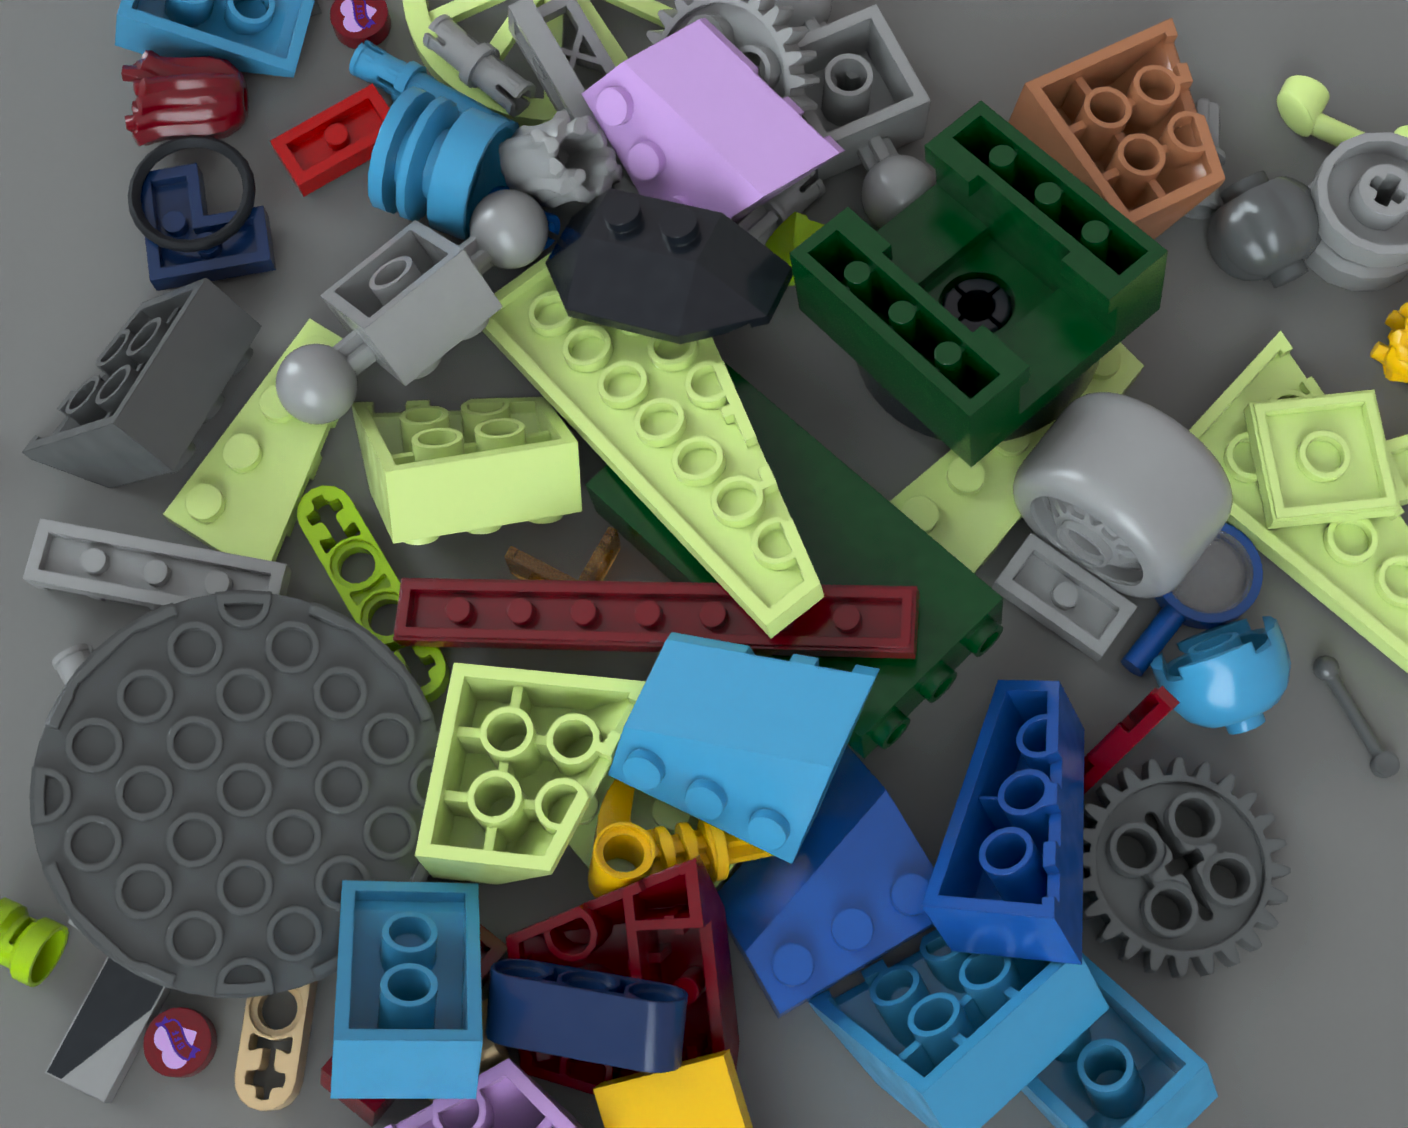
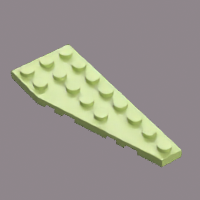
[482,253,825,638]

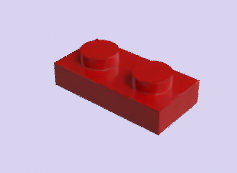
[270,83,390,197]

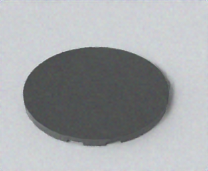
[29,590,439,998]

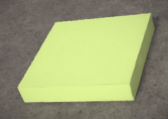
[1244,389,1401,529]

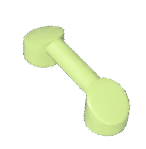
[1277,75,1408,147]

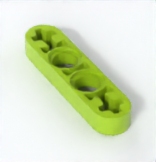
[297,485,450,703]

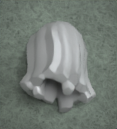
[499,111,623,209]

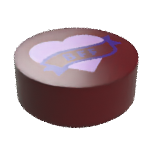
[330,0,391,49]
[143,1007,217,1078]

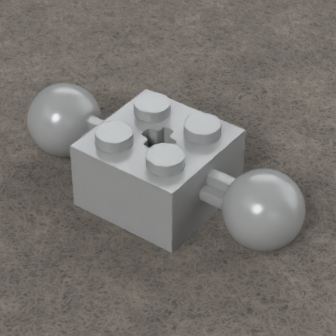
[774,0,936,228]
[276,189,549,424]

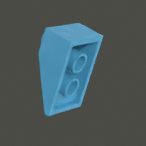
[115,0,315,78]
[330,880,483,1099]
[1021,953,1218,1128]

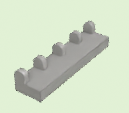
[23,518,292,610]

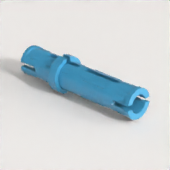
[349,40,519,129]

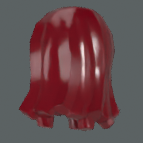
[121,50,249,146]

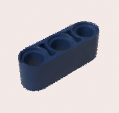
[485,959,688,1073]

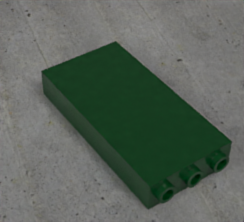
[585,360,1003,759]

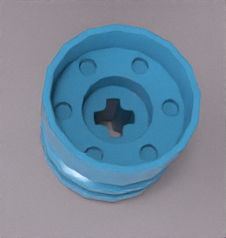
[368,86,516,241]

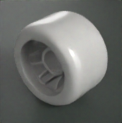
[1013,392,1233,598]

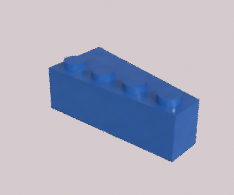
[921,680,1085,965]

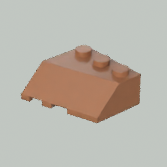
[1009,18,1226,239]

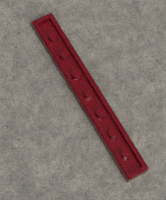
[393,578,920,659]

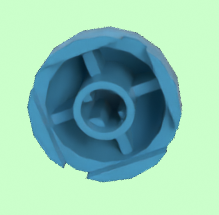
[1150,616,1291,735]

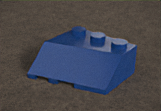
[718,745,934,1018]

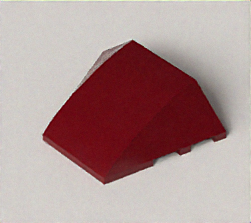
[506,855,740,1095]

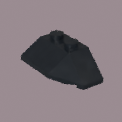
[545,188,793,344]

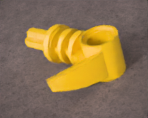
[588,779,774,898]

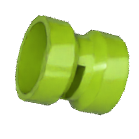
[0,897,69,987]

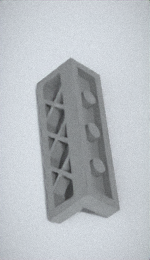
[508,0,640,195]

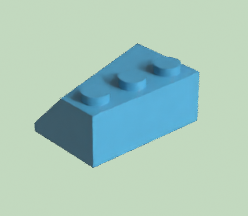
[608,632,880,864]
[808,929,1109,1128]

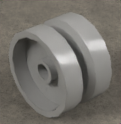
[1304,132,1408,291]

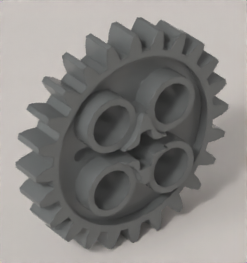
[1083,757,1291,978]

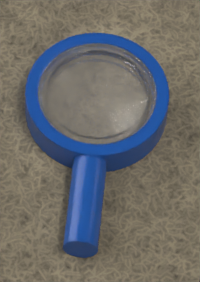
[1121,523,1263,676]

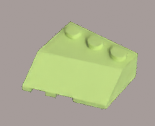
[352,397,582,545]
[415,663,646,885]

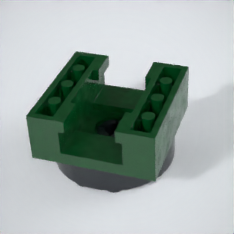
[789,101,1168,467]

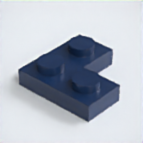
[141,163,276,291]

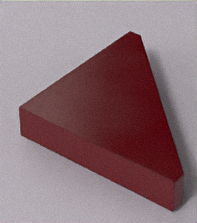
[1084,686,1180,794]

